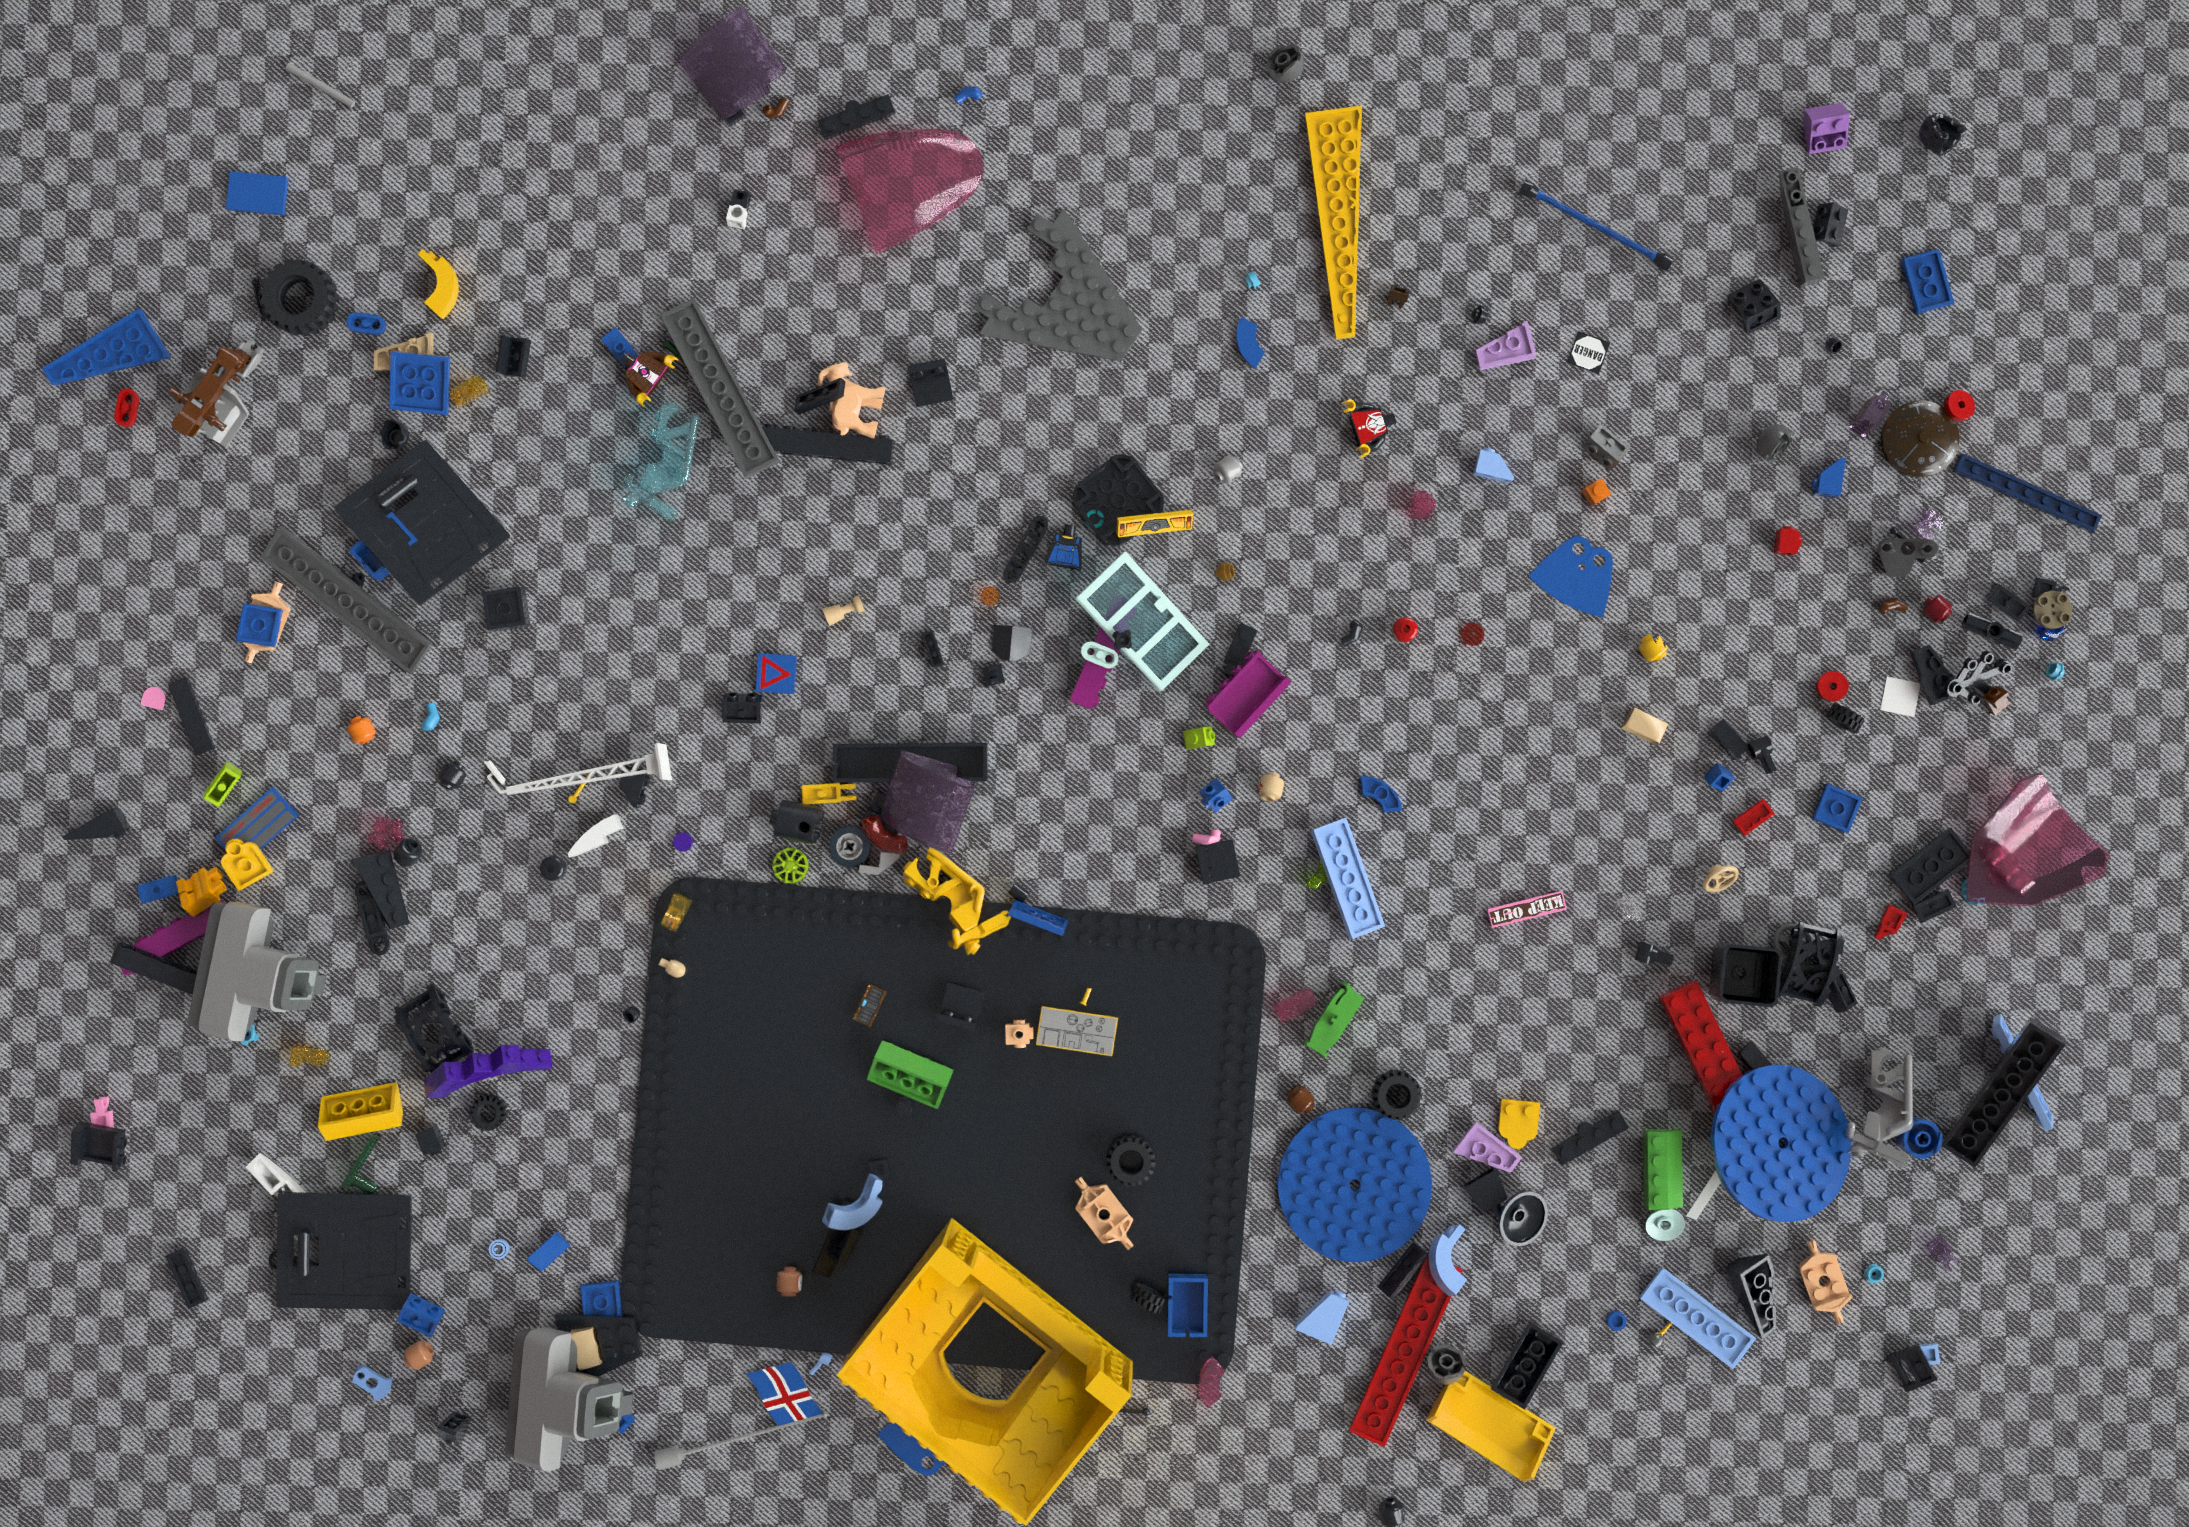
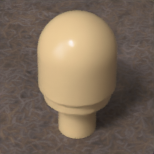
[659,958,685,978]

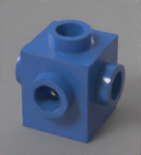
[1199,778,1233,813]

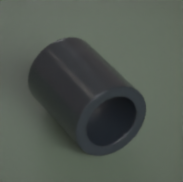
[1008,883,1030,903]

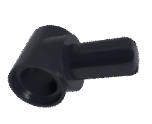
[1747,735,1776,774]
[1634,942,1674,965]

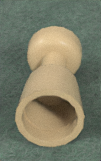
[823,595,865,626]

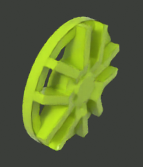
[772,848,809,884]

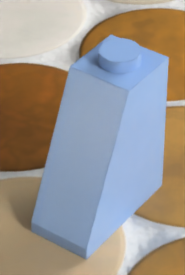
[1294,1290,1349,1345]

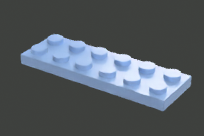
[1311,818,1385,940]
[1991,1014,2054,1131]
[1639,1267,1756,1369]

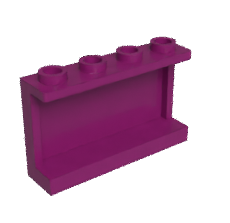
[1204,650,1291,739]

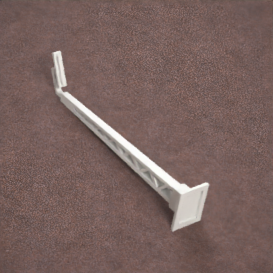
[484,743,672,795]

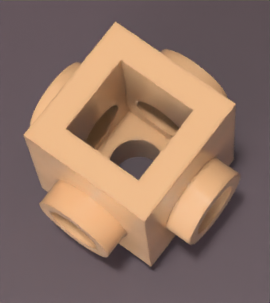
[1005,1020,1033,1048]

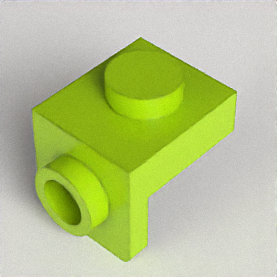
[1183,726,1215,750]

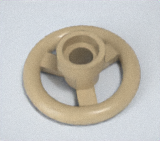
[1703,865,1739,893]

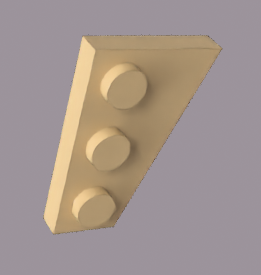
[374,332,434,371]

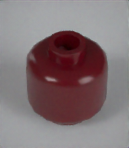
[1922,595,1952,623]

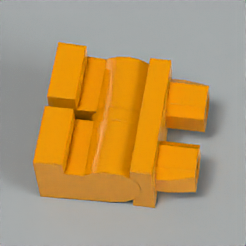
[176,867,227,917]

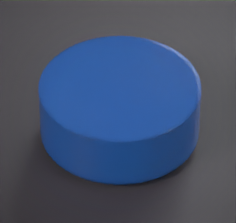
[1606,1310,1627,1331]

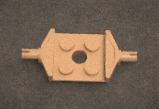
[236,581,291,663]
[1075,1177,1133,1250]
[1798,1240,1853,1324]

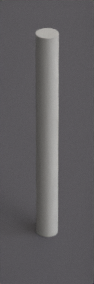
[286,63,355,108]

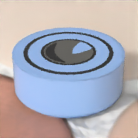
[489,1239,510,1259]

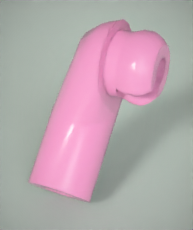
[1192,829,1221,845]

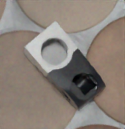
[726,189,751,230]

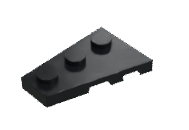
[1910,645,1959,706]

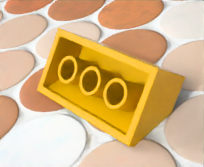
[318,1082,403,1141]

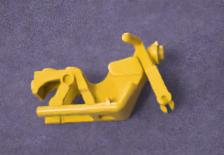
[903,846,1011,955]

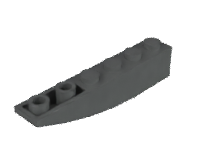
[1779,167,1825,287]

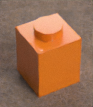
[1581,478,1612,507]

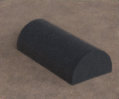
[1491,1321,1564,1410]

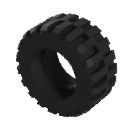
[259,259,339,336]

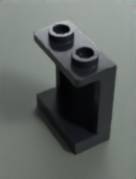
[70,1121,127,1172]

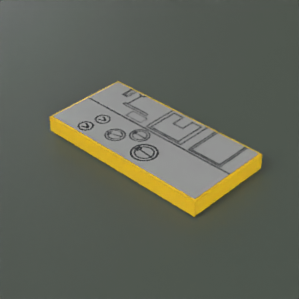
[1036,1006,1118,1056]

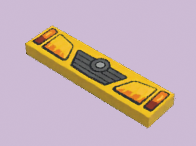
[1116,510,1193,537]

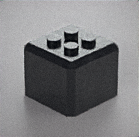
[1709,942,1782,1007]

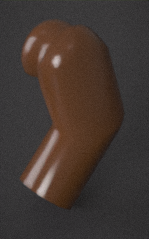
[763,97,790,119]
[1879,598,1909,614]

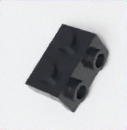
[1813,202,1849,247]
[496,335,531,378]

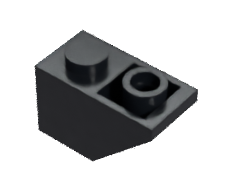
[619,765,651,808]

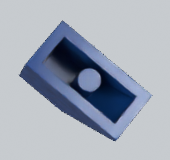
[1811,457,1846,498]

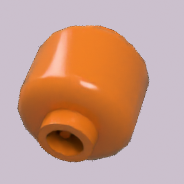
[346,716,376,745]

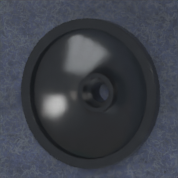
[1498,1190,1548,1246]

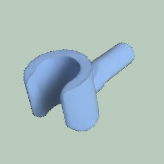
[809,1353,833,1375]

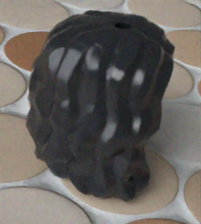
[1919,112,1967,156]

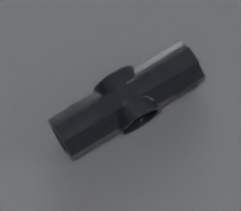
[1961,612,2023,650]

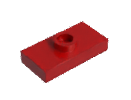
[1731,798,1775,837]

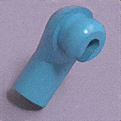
[421,702,440,731]

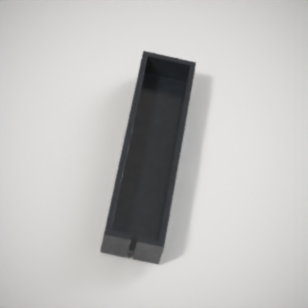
[833,743,988,783]

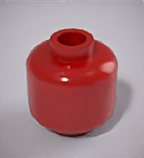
[1392,617,1418,643]

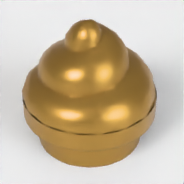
[1214,562,1235,581]

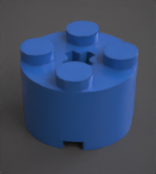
[1896,1117,1943,1159]

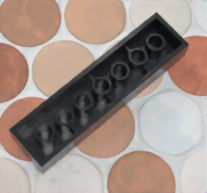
[1942,1017,2066,1168]

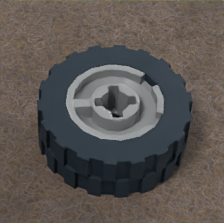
[828,825,872,868]

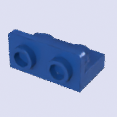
[397,1294,445,1338]

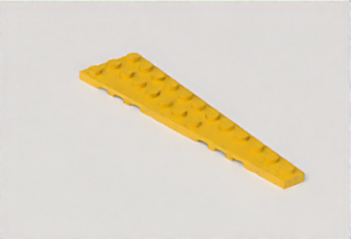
[1305,106,1362,340]

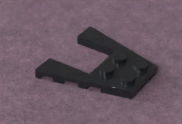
[554,1313,643,1377]

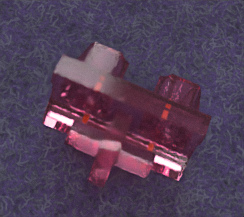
[367,816,405,850]

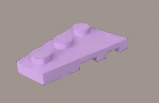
[1475,321,1536,370]
[1452,1121,1522,1173]

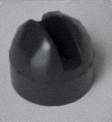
[1825,337,1843,354]
[623,1006,640,1023]

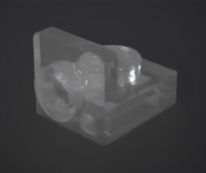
[1612,896,1644,921]

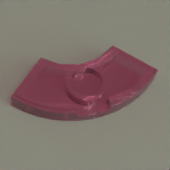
[1198,1356,1226,1408]

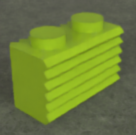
[203,761,242,807]

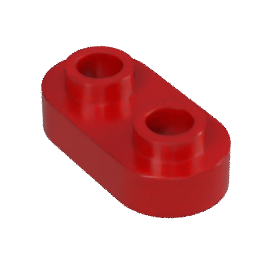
[114,388,140,427]

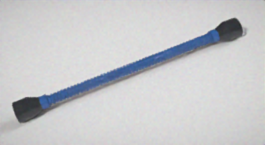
[1518,179,1674,272]

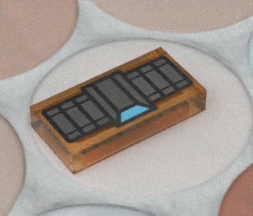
[854,984,887,1027]

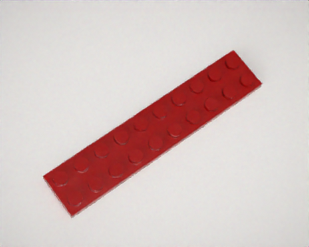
[1348,1253,1463,1447]

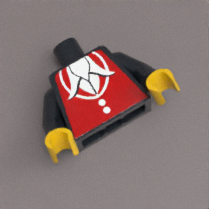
[1342,399,1396,458]

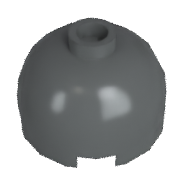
[1265,43,1304,83]
[1757,424,1795,463]
[1427,1344,1466,1385]

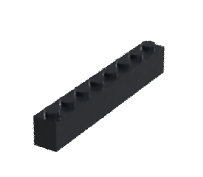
[762,424,894,465]

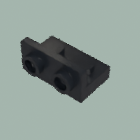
[722,692,762,724]

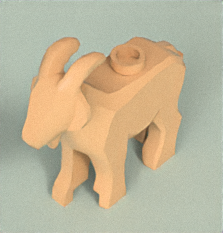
[818,362,886,438]

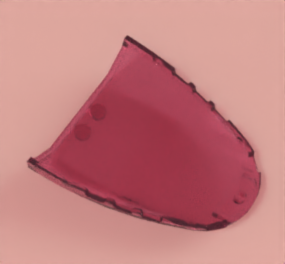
[836,129,984,254]

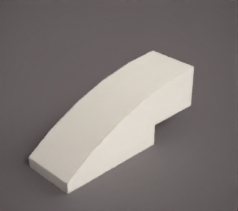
[568,814,623,858]
[246,1153,306,1198]

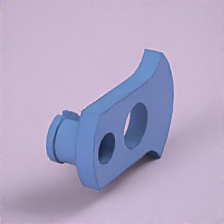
[352,1365,392,1401]

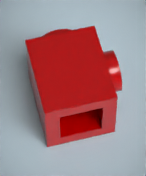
[1773,526,1802,556]

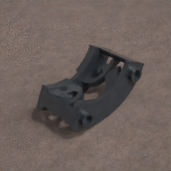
[1778,921,1845,1007]
[394,983,474,1073]

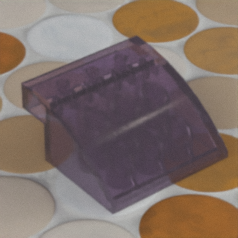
[678,6,786,122]
[880,750,975,855]

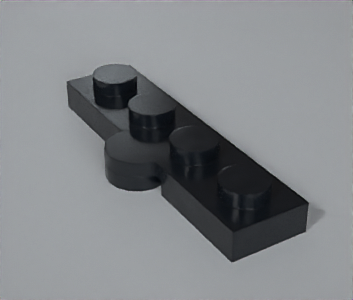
[818,94,896,140]
[1552,1110,1629,1166]

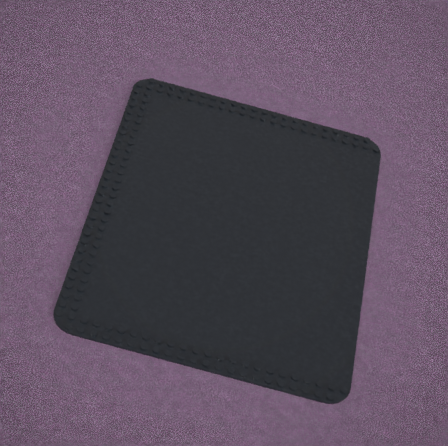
[620,877,1266,1384]

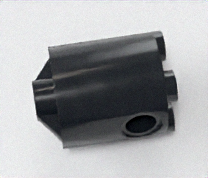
[769,799,825,845]

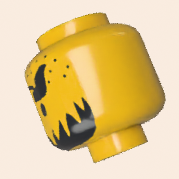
[1638,633,1668,663]

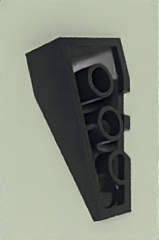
[1725,1254,1777,1339]

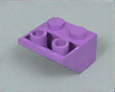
[1803,102,1850,154]

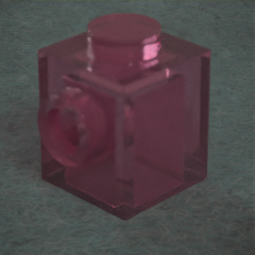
[1411,491,1436,519]

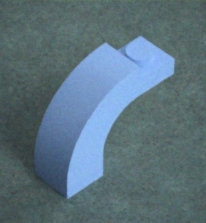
[822,1174,883,1230]
[1429,1224,1467,1296]

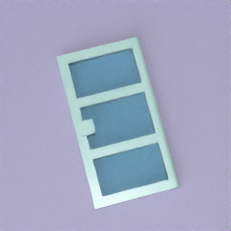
[1075,551,1210,691]

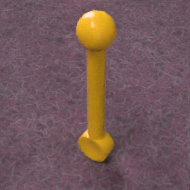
[568,773,590,803]

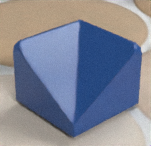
[1704,763,1735,792]

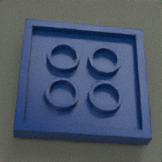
[389,351,451,415]

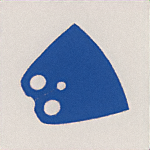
[1529,536,1613,617]
[878,1422,947,1476]

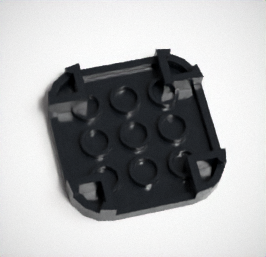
[1073,454,1164,547]

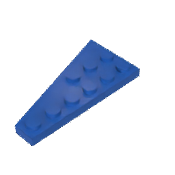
[42,308,172,386]

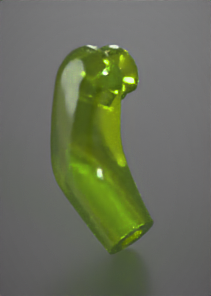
[1307,856,1327,890]

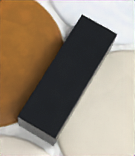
[922,630,945,669]

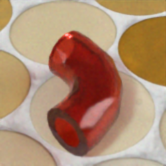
[861,816,908,854]

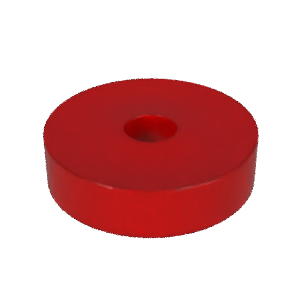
[1944,390,1975,422]
[1816,671,1849,702]

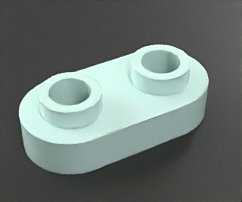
[1081,642,1118,669]

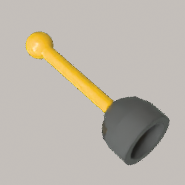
[1646,1321,1673,1349]

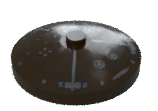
[1881,400,1959,477]

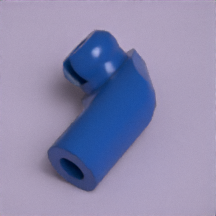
[953,86,982,105]

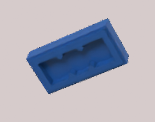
[601,327,638,369]
[137,875,179,904]

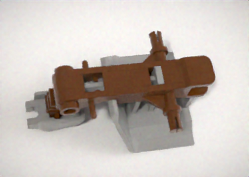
[168,339,265,448]

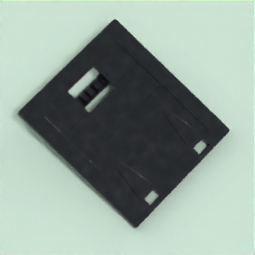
[334,440,510,606]
[276,1192,412,1310]

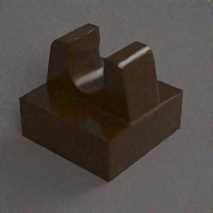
[1388,284,1410,309]

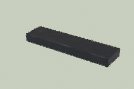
[168,677,216,756]

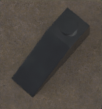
[62,808,131,840]
[437,1411,472,1445]

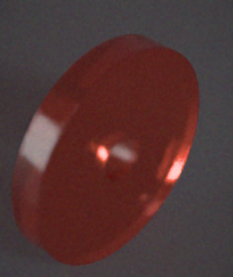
[1461,623,1485,646]

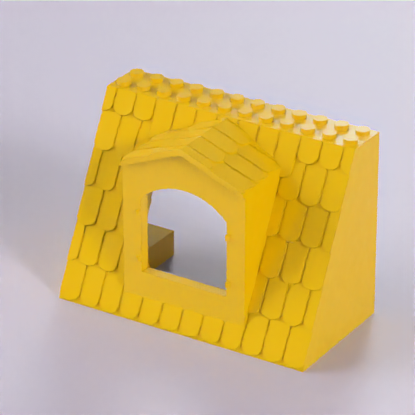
[836,1218,1133,1526]

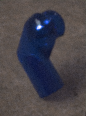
[2036,626,2066,641]

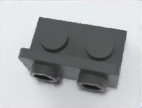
[1582,424,1630,471]

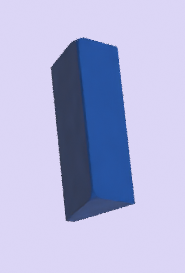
[527,1231,571,1272]

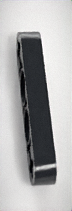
[1003,516,1048,584]

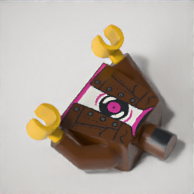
[620,351,678,407]

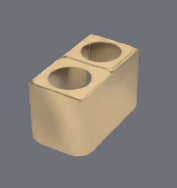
[1621,708,1668,745]
[570,1326,603,1370]

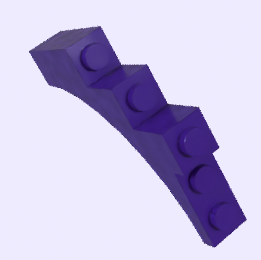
[424,1045,553,1098]

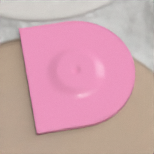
[140,687,166,710]

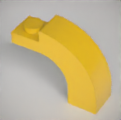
[418,249,459,319]

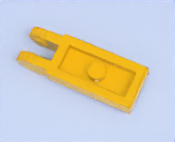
[801,783,856,804]

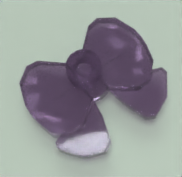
[1914,508,1944,539]

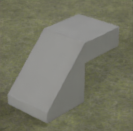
[859,852,901,875]

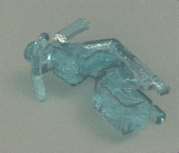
[621,402,699,522]

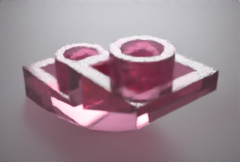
[1273,987,1318,1023]

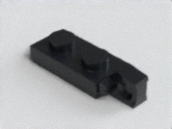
[1224,623,1258,676]

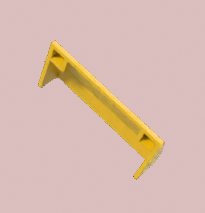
[1426,1371,1556,1483]

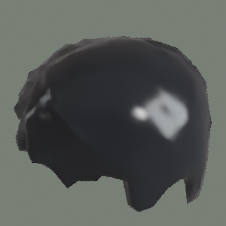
[379,419,410,450]

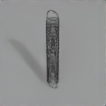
[250,273,270,327]

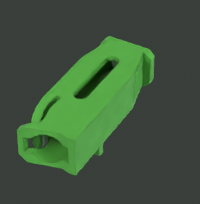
[1303,980,1364,1057]

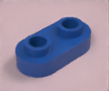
[346,312,386,335]

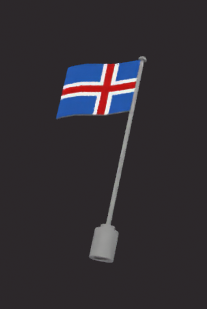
[654,1361,828,1470]

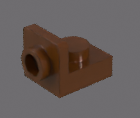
[1982,685,2010,716]

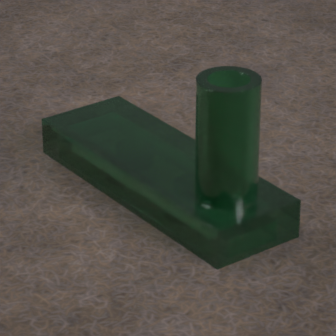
[341,1132,381,1194]

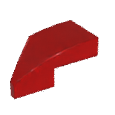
[1874,904,1907,940]

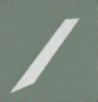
[1686,1170,1721,1220]

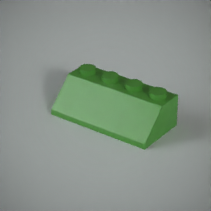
[867,1040,954,1109]
[1643,1129,1683,1210]

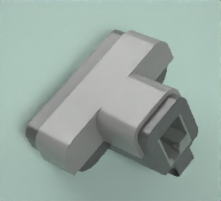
[188,902,327,1041]
[505,1327,633,1471]

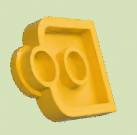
[221,839,274,891]
[1498,1098,1540,1149]

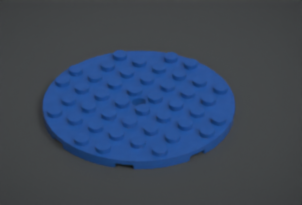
[1710,1065,1851,1222]
[1277,1107,1432,1262]

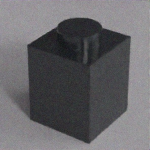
[415,1124,446,1157]

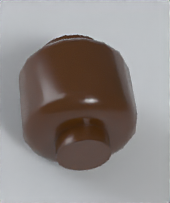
[1286,1085,1315,1114]

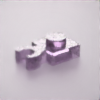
[1925,1234,1960,1271]

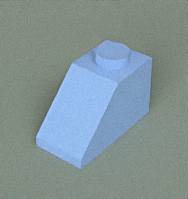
[1473,448,1514,483]

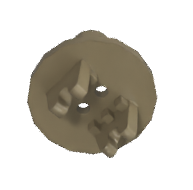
[2033,591,2072,629]

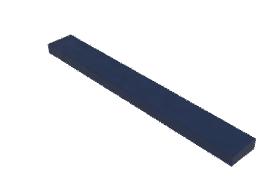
[1952,453,2102,533]

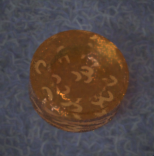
[981,587,1000,606]

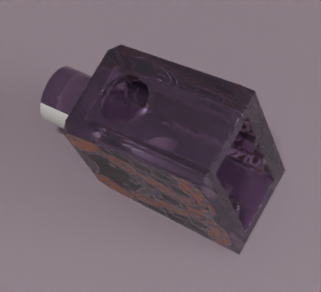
[1848,390,1891,438]

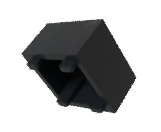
[482,587,531,632]

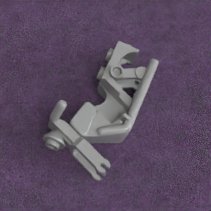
[1846,1048,1913,1167]

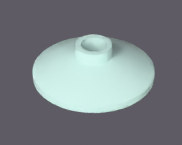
[1645,1209,1685,1241]

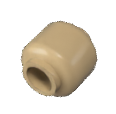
[1257,772,1284,802]

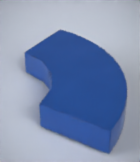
[1236,316,1265,369]
[1360,776,1403,813]

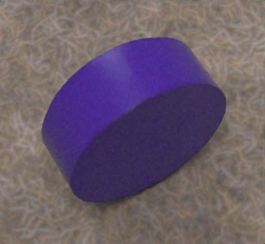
[673,832,693,852]

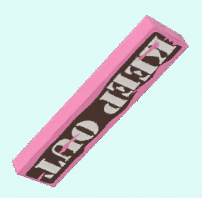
[1487,891,1567,928]

